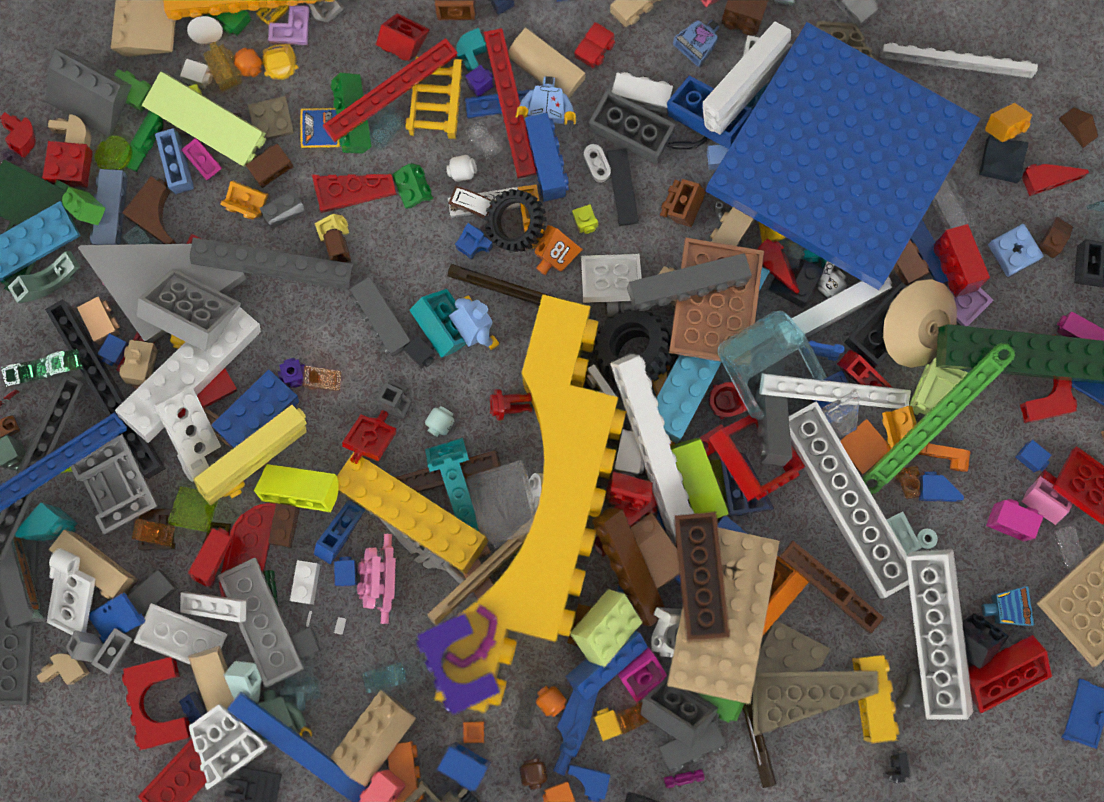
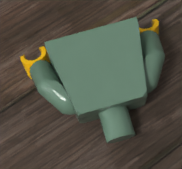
[247,690,312,742]

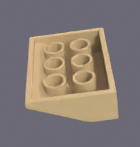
[111,0,176,57]

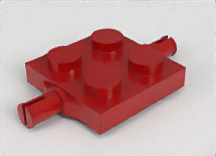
[342,410,397,464]

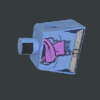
[673,20,719,68]

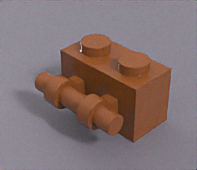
[660,179,706,227]

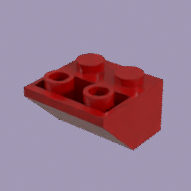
[604,471,653,511]

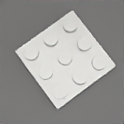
[581,254,642,303]

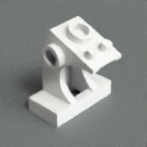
[651,607,682,657]

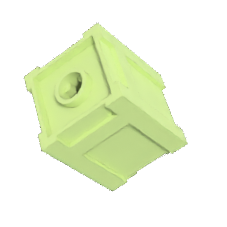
[909,358,968,415]

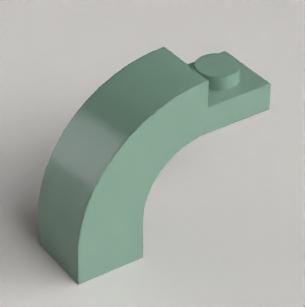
[8,251,80,303]

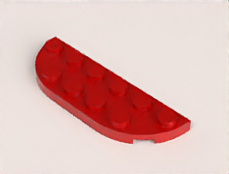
[219,503,276,598]

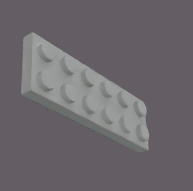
[218,558,305,687]

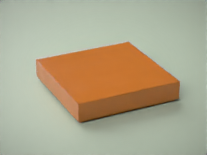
[840,419,891,475]

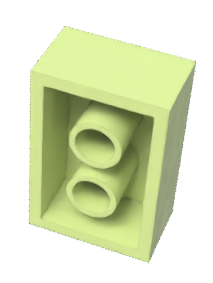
[570,589,642,667]

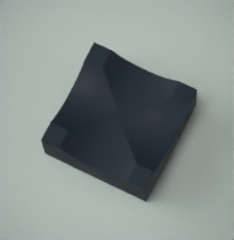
[979,134,1029,183]

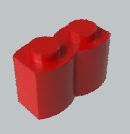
[574,22,616,69]

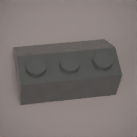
[641,676,718,748]

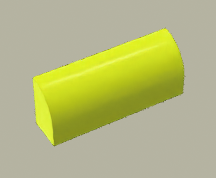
[254,464,339,512]

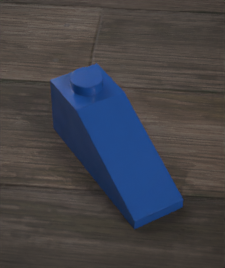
[314,500,365,565]

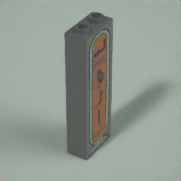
[0,524,46,628]

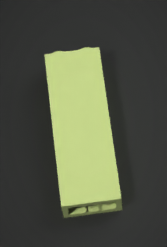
[142,71,266,166]

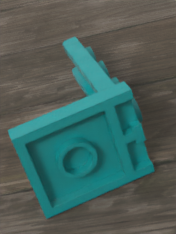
[425,438,482,534]

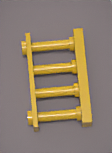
[406,57,463,139]

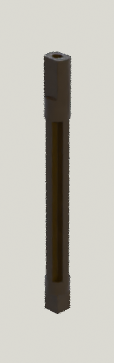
[447,264,567,306]
[743,694,777,788]

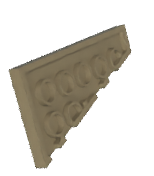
[753,671,879,736]

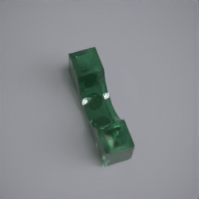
[1,349,82,387]

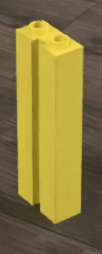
[194,405,307,506]

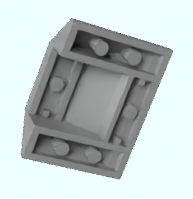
[71,434,158,534]

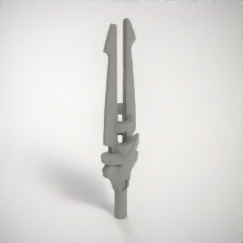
[369,511,466,584]

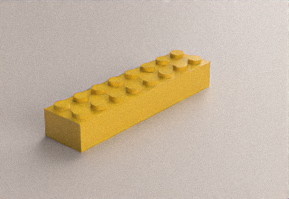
[337,452,489,575]

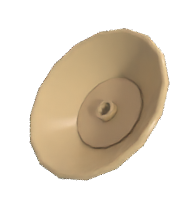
[883,279,957,368]

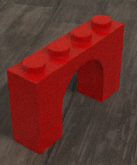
[1020,334,1077,424]
[122,657,192,750]

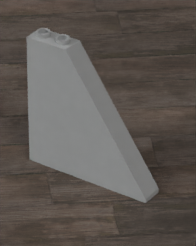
[78,244,246,343]

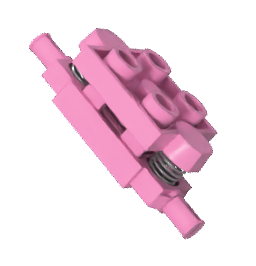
[357,534,396,624]

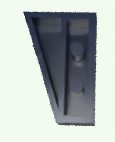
[721,452,775,516]

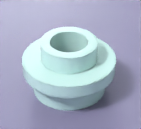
[917,529,938,549]

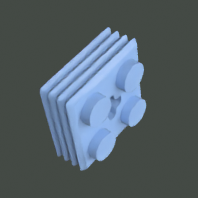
[988,224,1044,277]

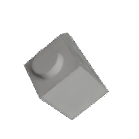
[91,628,132,675]

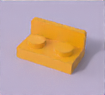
[882,406,917,449]

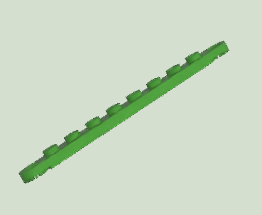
[862,343,1015,494]

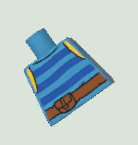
[982,586,1034,626]

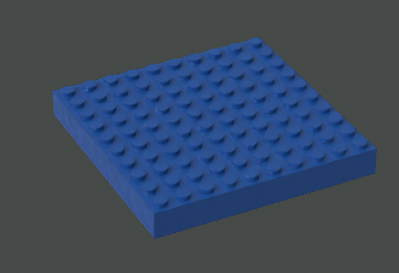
[706,22,981,290]

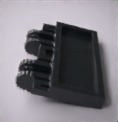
[224,767,282,802]

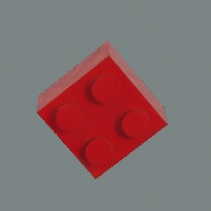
[42,141,93,188]

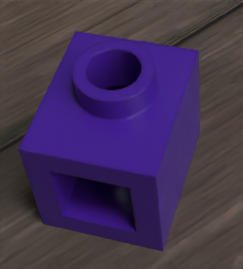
[465,65,493,97]

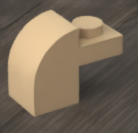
[48,114,91,147]
[37,654,90,685]

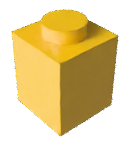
[594,707,622,741]

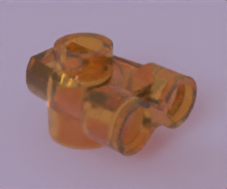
[895,466,921,499]

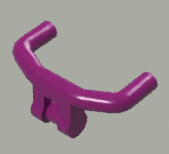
[444,604,497,668]

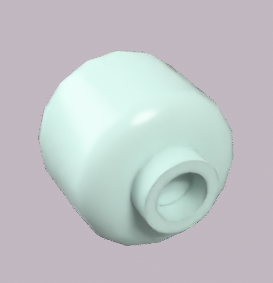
[425,406,455,437]

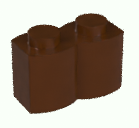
[323,229,351,263]

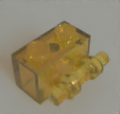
[203,42,243,92]

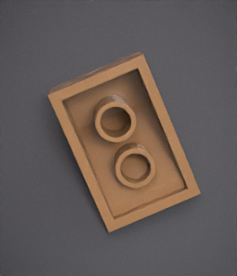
[630,513,680,590]

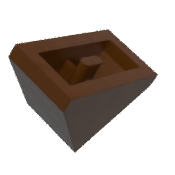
[1059,107,1099,148]

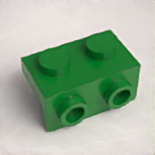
[392,163,433,209]

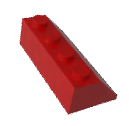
[968,635,1052,714]

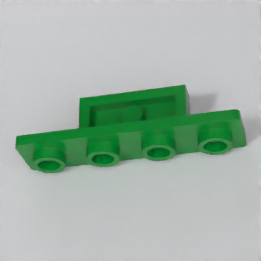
[120,110,163,172]

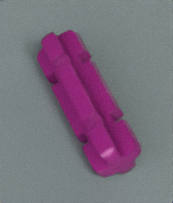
[664,769,705,788]

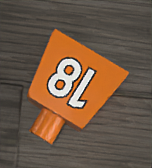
[535,225,582,275]

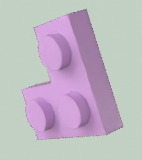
[268,6,310,45]

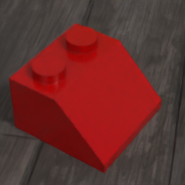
[376,13,430,61]

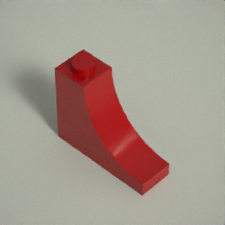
[188,528,232,589]

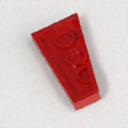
[312,174,397,213]

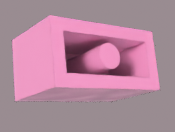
[1021,476,1073,525]

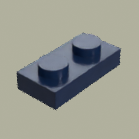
[179,691,207,725]

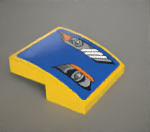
[300,108,340,148]

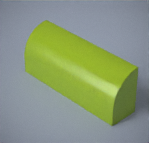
[671,438,729,518]

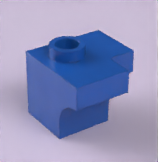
[455,223,493,259]

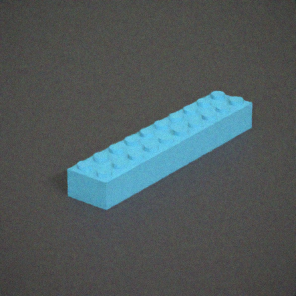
[656,267,770,444]

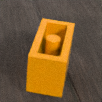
[985,103,1032,142]

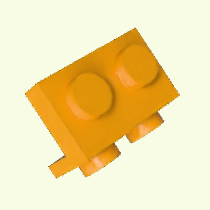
[220,181,269,220]

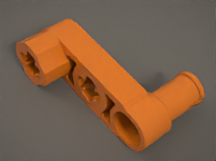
[918,442,970,472]

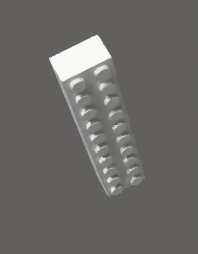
[789,401,909,599]

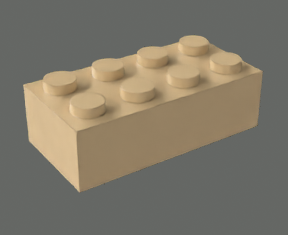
[49,530,138,599]
[331,690,416,787]

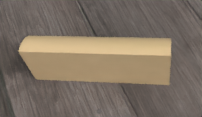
[508,28,585,99]
[188,646,245,725]

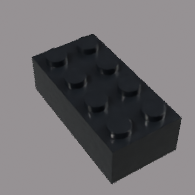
[844,282,907,368]

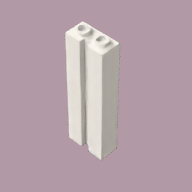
[703,22,791,135]
[773,276,892,351]

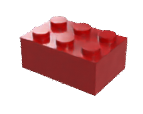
[934,224,990,297]

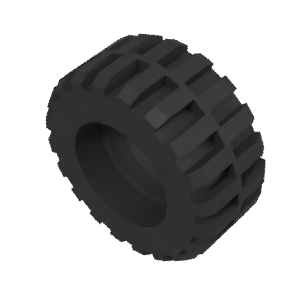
[594,309,673,384]

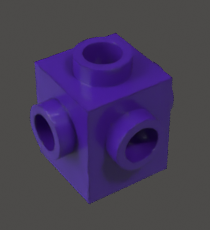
[278,358,308,388]

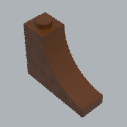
[122,176,177,244]

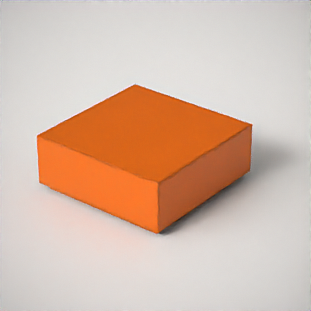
[463,722,484,743]

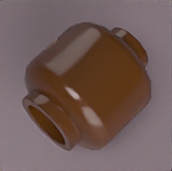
[519,758,547,790]

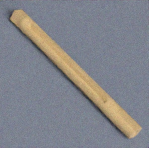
[427,515,535,625]

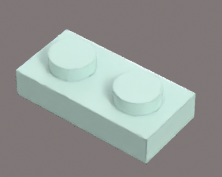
[886,512,922,555]

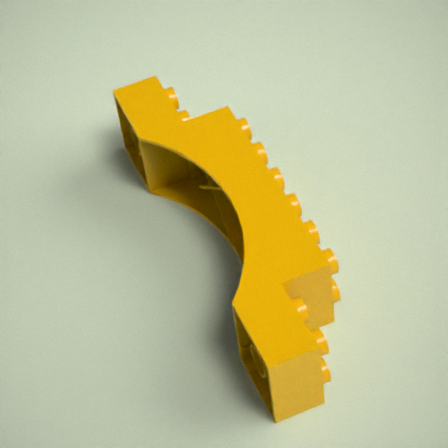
[435,295,626,713]

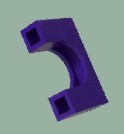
[416,613,501,715]

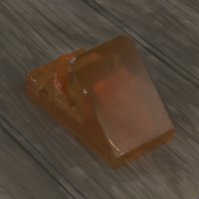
[303,366,341,391]
[132,519,175,547]
[615,701,650,734]

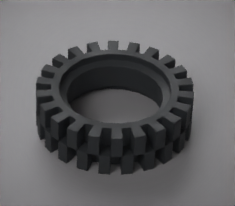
[484,189,547,252]

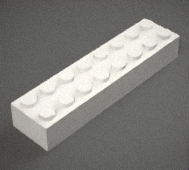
[115,307,261,443]
[906,549,973,719]

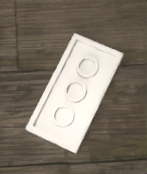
[134,603,227,665]

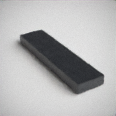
[607,148,639,226]

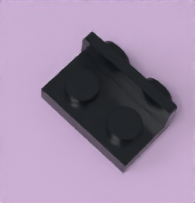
[883,749,911,783]

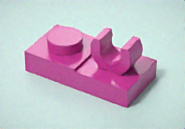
[182,138,222,180]

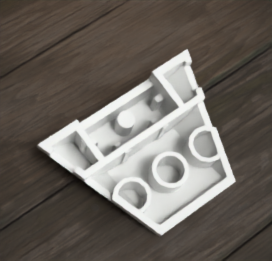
[189,704,268,790]

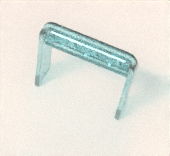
[718,311,827,419]

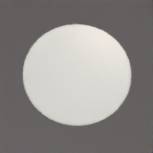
[187,16,222,44]

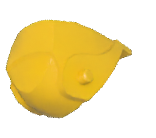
[263,44,298,80]

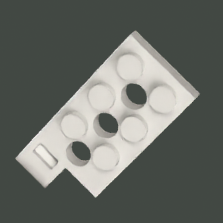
[154,385,221,482]
[47,548,95,635]

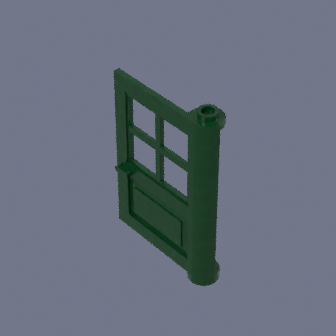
[0,160,70,292]

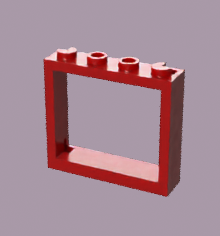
[709,412,805,501]

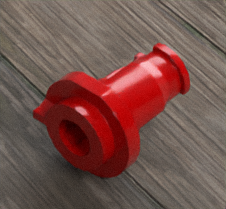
[490,389,532,421]

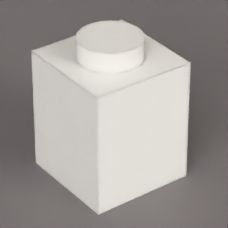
[180,59,213,89]

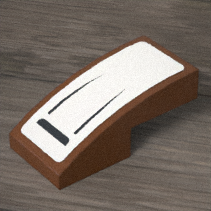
[448,186,492,219]

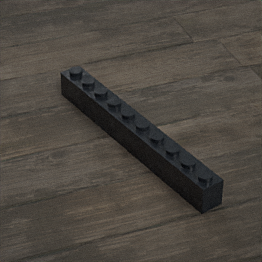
[45,299,166,479]

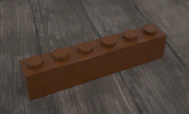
[592,508,665,626]

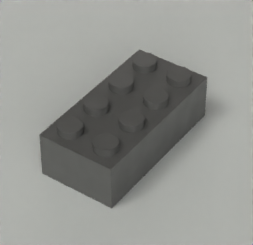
[588,90,676,165]

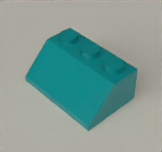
[409,289,467,358]
[14,502,78,541]

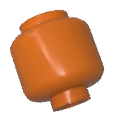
[234,48,263,77]
[536,685,566,717]

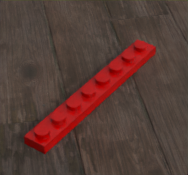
[484,28,536,179]
[323,38,458,142]

